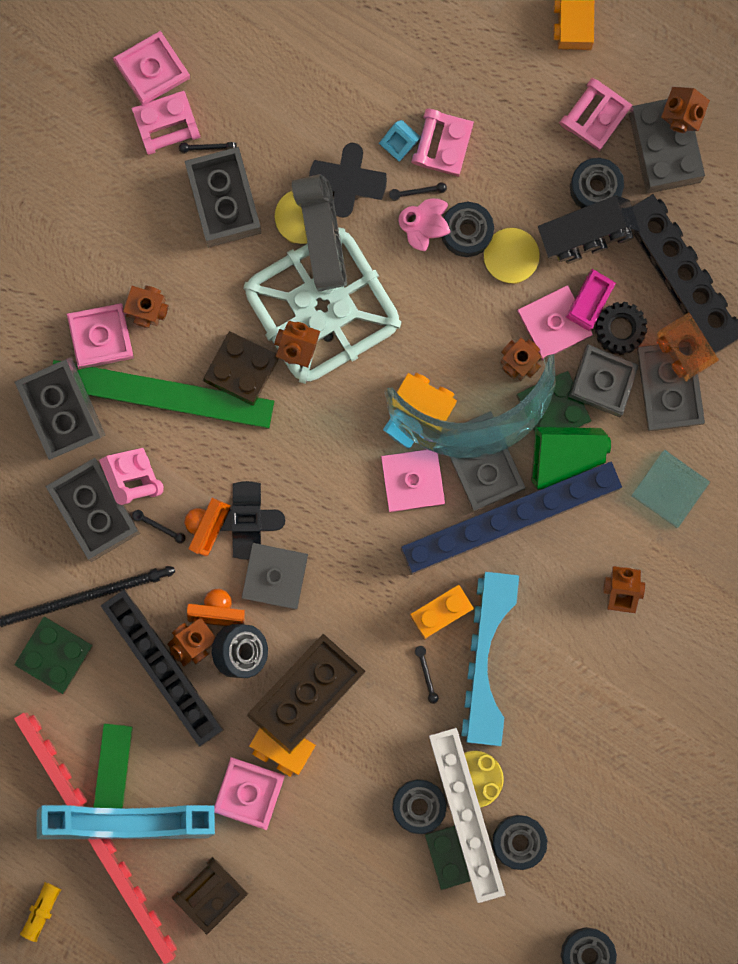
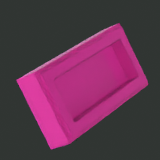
[566,269,616,331]

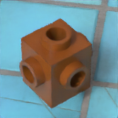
[661,87,710,133]
[123,286,169,328]
[274,320,321,368]
[500,338,542,381]
[603,566,645,613]
[167,618,215,666]

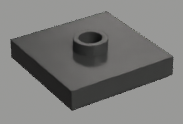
[569,344,639,418]
[242,543,308,609]

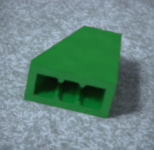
[531,427,611,489]

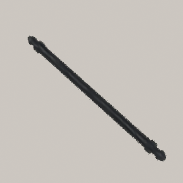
[0,566,175,627]

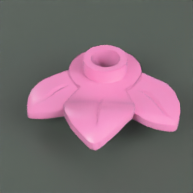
[398,198,450,251]

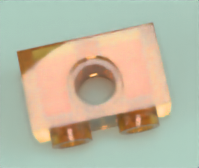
[657,313,719,382]

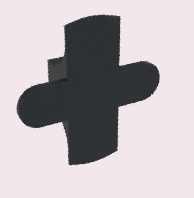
[309,143,387,218]
[220,481,285,560]

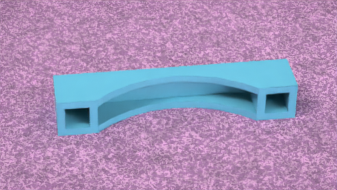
[461,572,519,746]
[37,805,215,839]

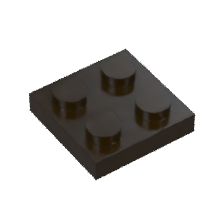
[203,331,279,406]

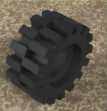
[595,302,648,355]

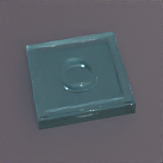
[631,449,710,528]

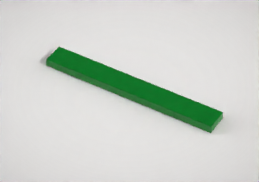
[53,360,275,429]

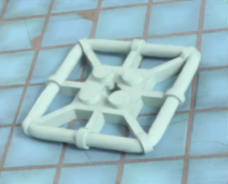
[243,227,401,384]

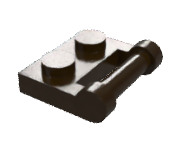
[171,857,248,935]

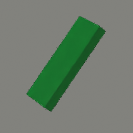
[94,723,133,809]

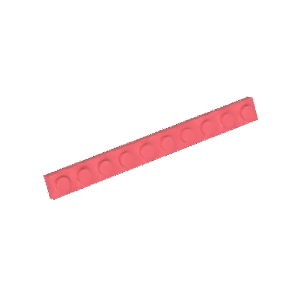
[14,713,177,964]

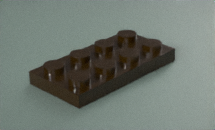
[247,634,365,754]

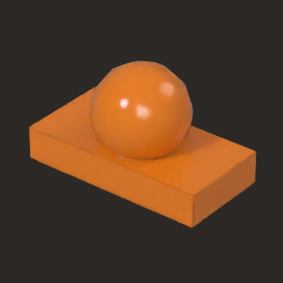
[184,498,231,556]
[187,589,245,626]

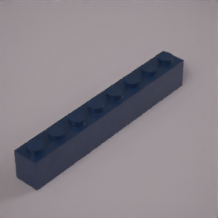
[401,461,622,575]

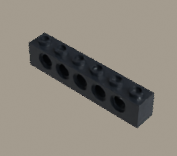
[632,194,738,357]
[101,590,224,747]

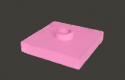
[113,31,190,106]
[517,285,593,361]
[67,303,133,369]
[381,448,445,513]
[214,757,285,830]

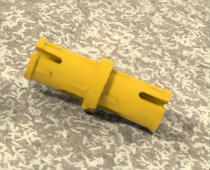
[20,882,61,942]

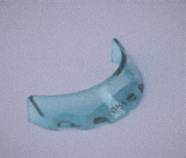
[384,354,556,458]

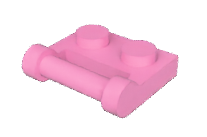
[559,78,632,152]
[132,91,201,155]
[411,109,474,177]
[99,448,164,505]

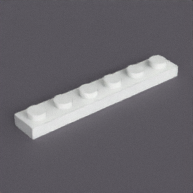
[429,728,505,903]

